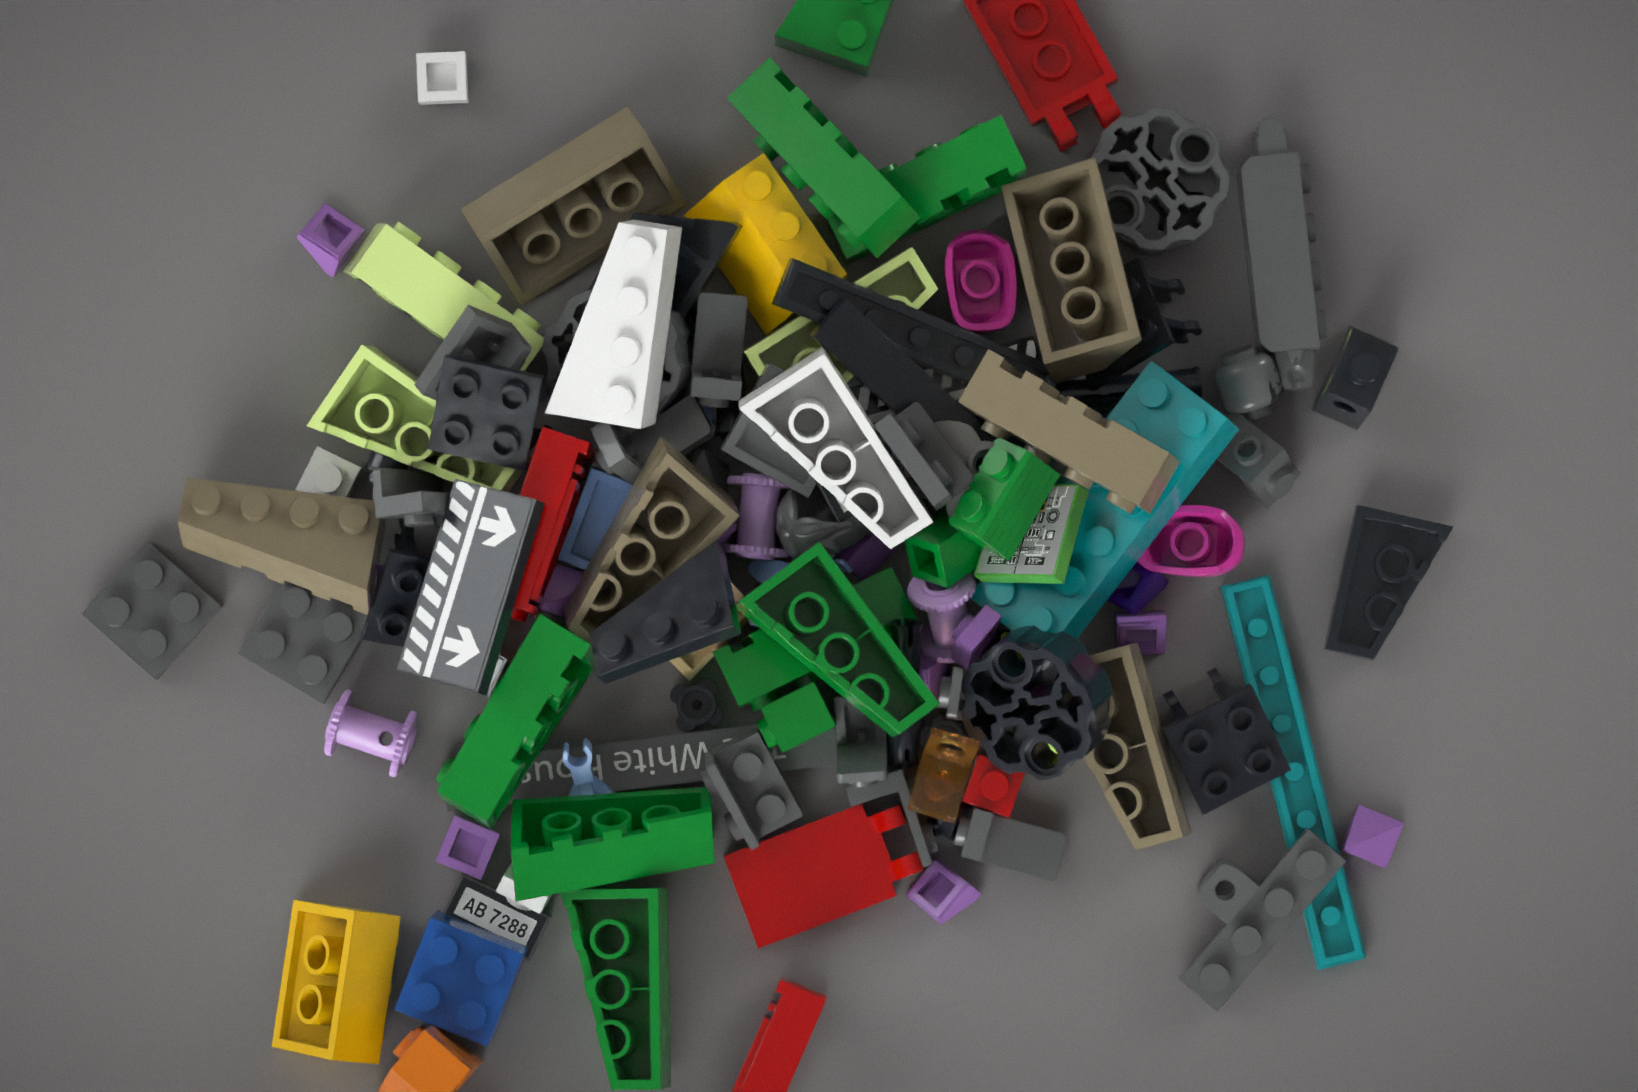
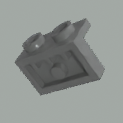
[874,402,974,510]
[701,727,804,850]

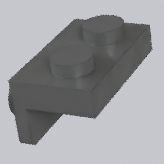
[414,305,531,400]
[373,468,450,528]

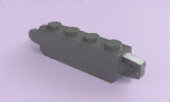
[1236,116,1327,391]

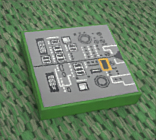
[974,484,1088,584]

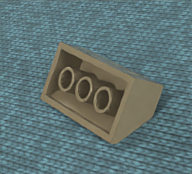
[460,107,686,306]
[1001,158,1142,384]

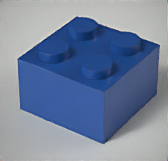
[394,910,529,1046]

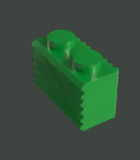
[948,438,1060,561]

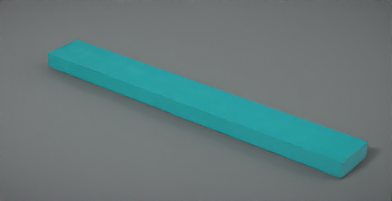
[1220,575,1366,970]

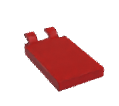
[963,0,1122,153]
[723,803,924,949]

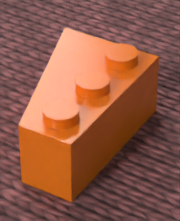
[377,1025,483,1092]

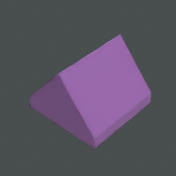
[836,532,897,581]
[1114,610,1167,655]

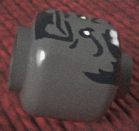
[1213,345,1284,421]

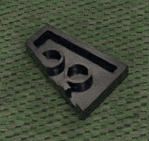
[1323,505,1453,661]
[589,540,741,684]

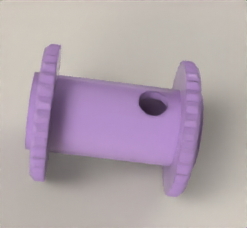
[721,473,790,560]
[907,572,976,663]
[324,690,418,777]

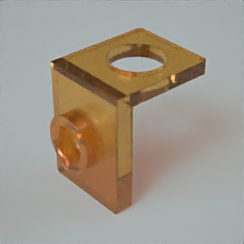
[908,728,980,823]

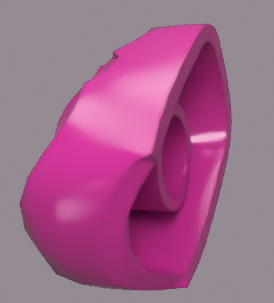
[944,230,1016,334]
[1138,505,1246,577]

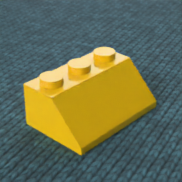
[684,153,847,336]
[272,900,401,1064]

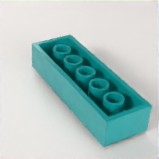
[970,361,1239,638]

